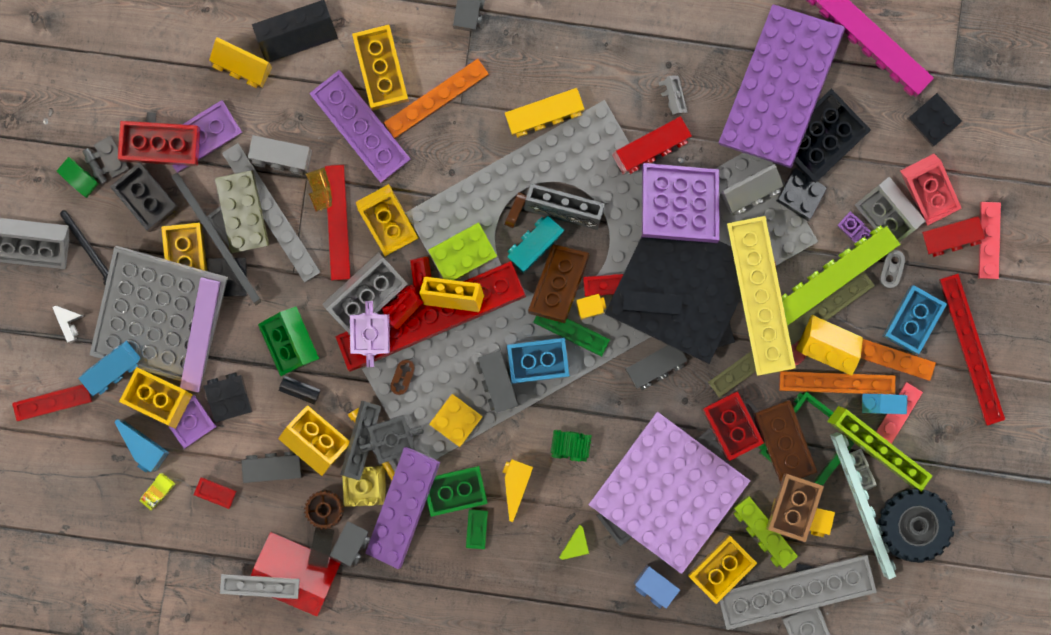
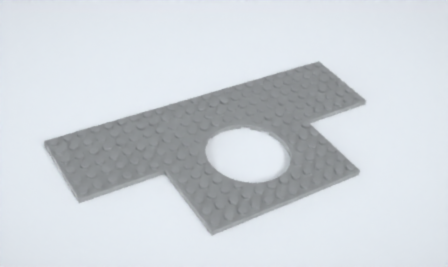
[362,100,818,460]

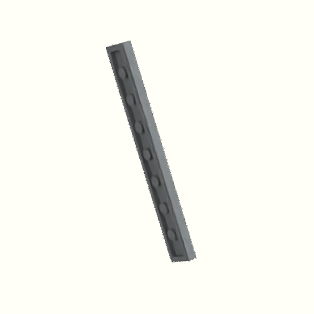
[171,173,261,306]

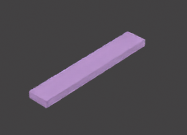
[180,277,220,392]

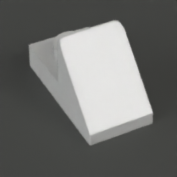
[52,306,84,343]

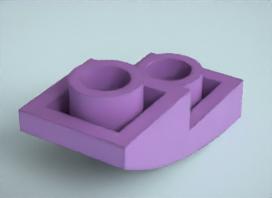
[837,211,871,243]

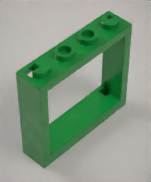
[758,392,854,486]

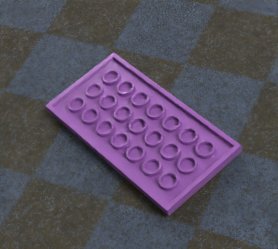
[719,4,845,168]

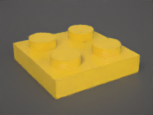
[429,394,483,447]

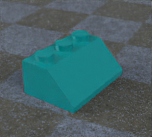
[507,216,564,274]

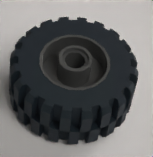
[878,488,955,563]

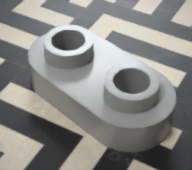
[880,250,905,288]

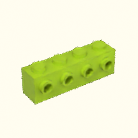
[733,496,798,569]

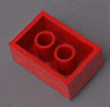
[702,391,764,461]

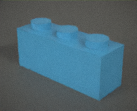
[78,340,141,396]

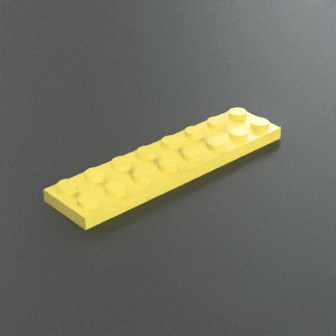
[727,216,796,376]

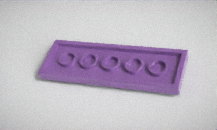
[309,70,411,183]
[365,447,440,569]

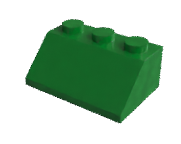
[258,306,319,377]

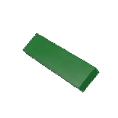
[533,316,610,357]

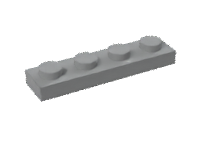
[220,574,300,599]

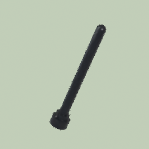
[60,210,109,285]

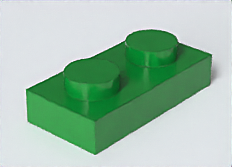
[466,509,488,549]

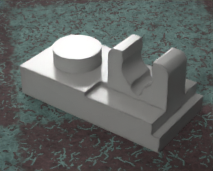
[659,76,687,115]

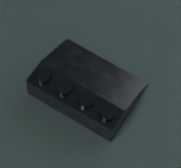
[793,88,871,183]

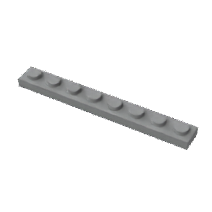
[222,143,321,283]

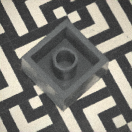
[330,521,370,569]

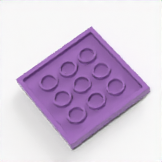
[642,163,719,243]

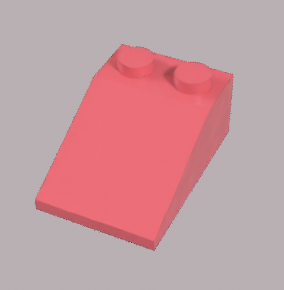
[900,154,962,226]

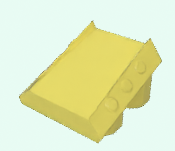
[342,466,386,507]

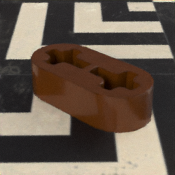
[504,192,527,228]
[390,360,415,395]

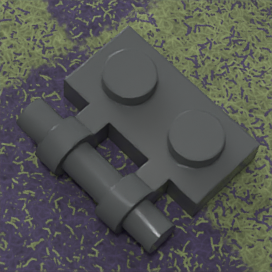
[82,136,130,185]

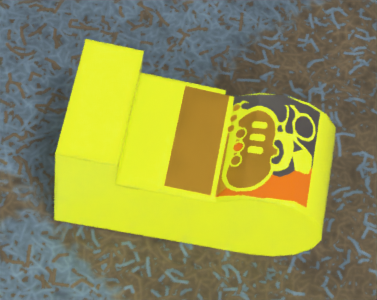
[139,473,175,511]

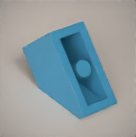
[862,394,907,414]

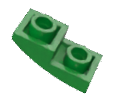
[57,157,99,198]

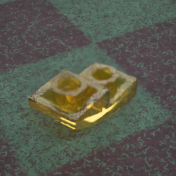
[306,167,332,211]

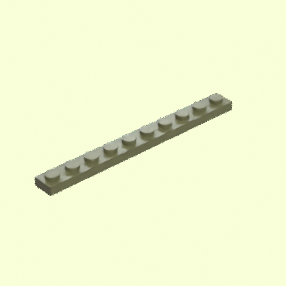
[708,271,875,398]

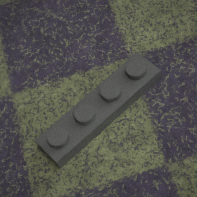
[340,401,381,481]

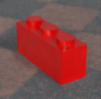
[922,216,985,257]

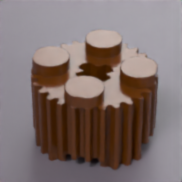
[304,490,344,529]

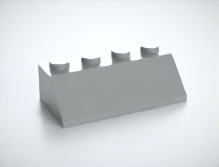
[0,218,69,269]
[322,252,407,334]

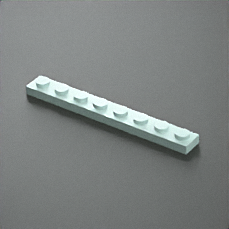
[830,432,896,579]

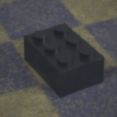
[110,162,179,232]

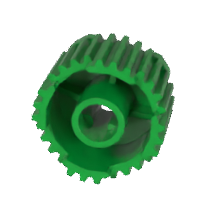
[550,430,592,462]

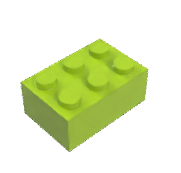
[428,222,498,281]

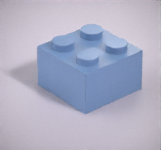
[634,565,680,609]

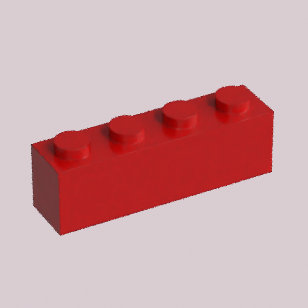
[612,116,692,175]

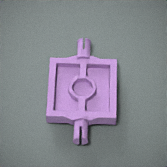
[350,301,390,367]

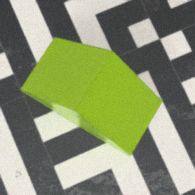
[559,524,589,560]

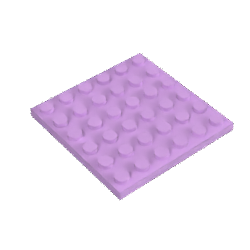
[588,412,750,574]

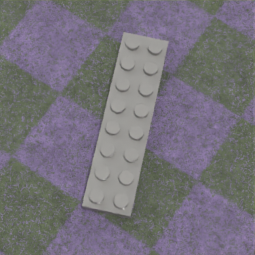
[719,554,877,630]

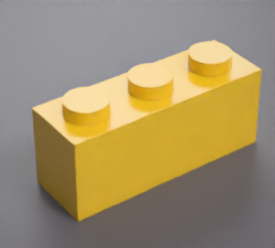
[420,277,484,312]

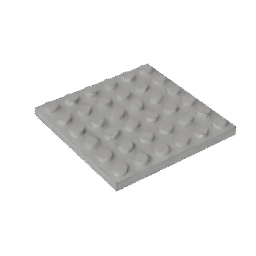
[90,246,228,385]

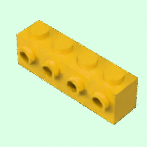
[505,88,585,138]

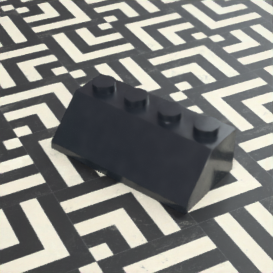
[252,0,338,63]

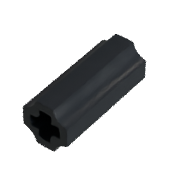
[278,376,320,405]

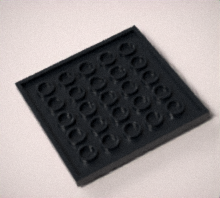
[604,236,741,364]

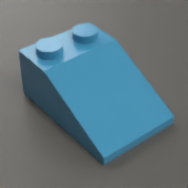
[114,419,170,473]

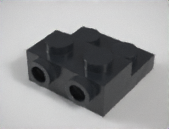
[204,373,252,423]

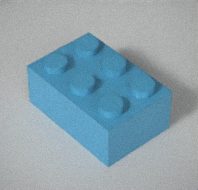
[882,285,947,355]
[507,338,569,384]

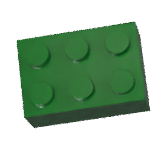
[427,466,488,517]

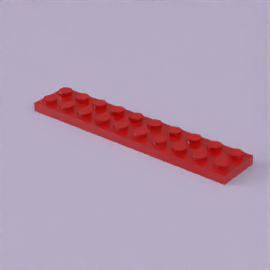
[335,261,526,372]

